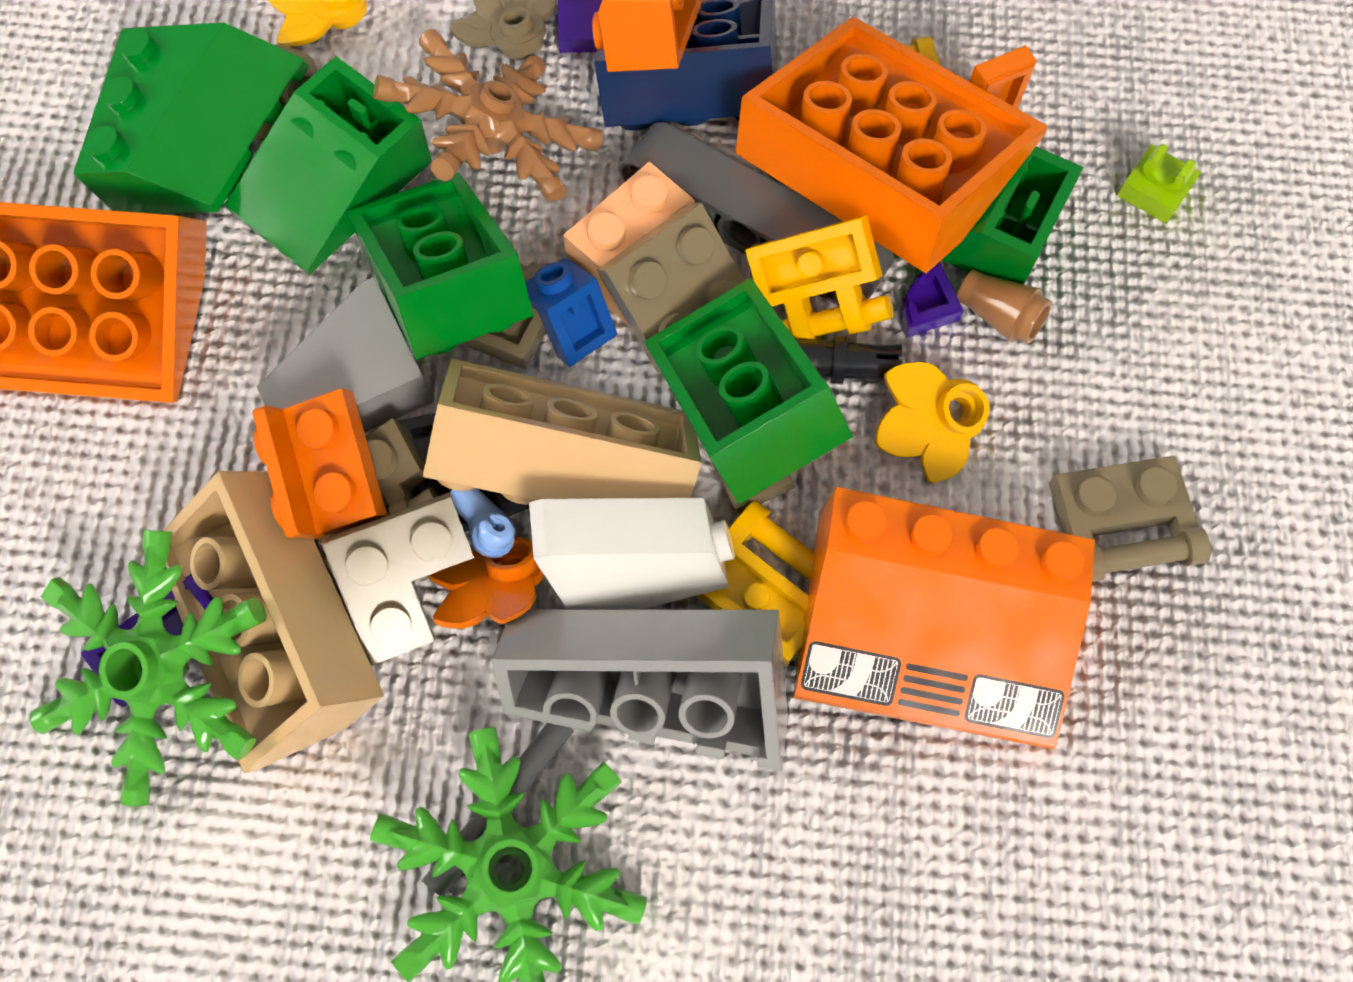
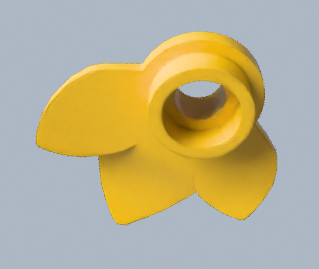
[267,0,367,47]
[874,362,990,483]

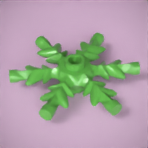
[29,530,266,806]
[370,727,647,982]

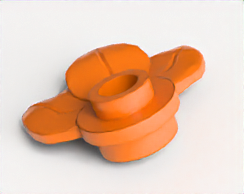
[427,537,545,629]

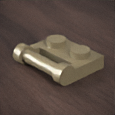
[1049,455,1211,582]

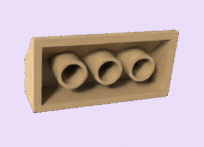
[423,358,702,505]
[163,471,384,773]

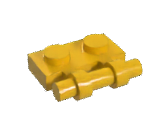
[745,215,893,340]

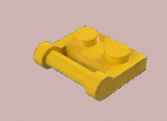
[696,501,814,667]

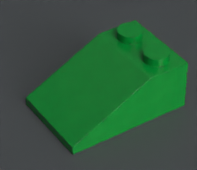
[347,172,534,360]
[644,277,853,504]

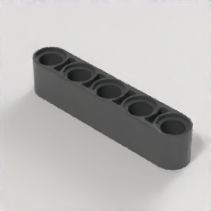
[619,122,894,306]

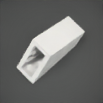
[529,498,735,610]

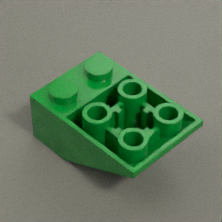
[224,56,432,275]
[942,146,1084,284]

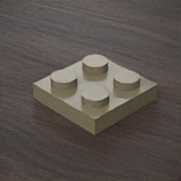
[596,202,744,372]

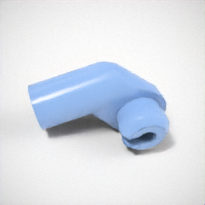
[450,488,515,558]

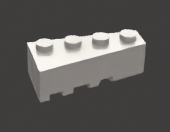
[491,610,788,772]

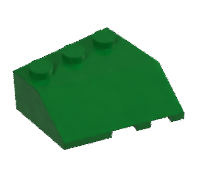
[73,22,310,214]

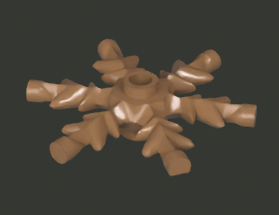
[373,29,603,202]

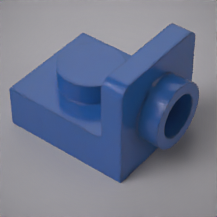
[525,258,618,367]

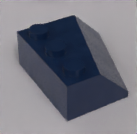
[594,0,778,131]

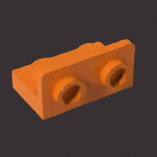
[252,388,387,539]

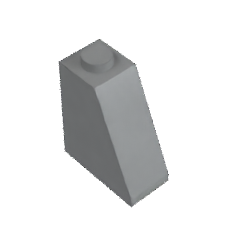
[256,277,433,433]

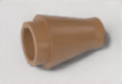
[957,269,1052,344]

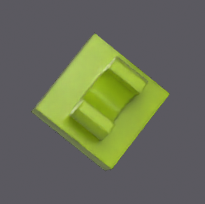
[1117,144,1202,224]

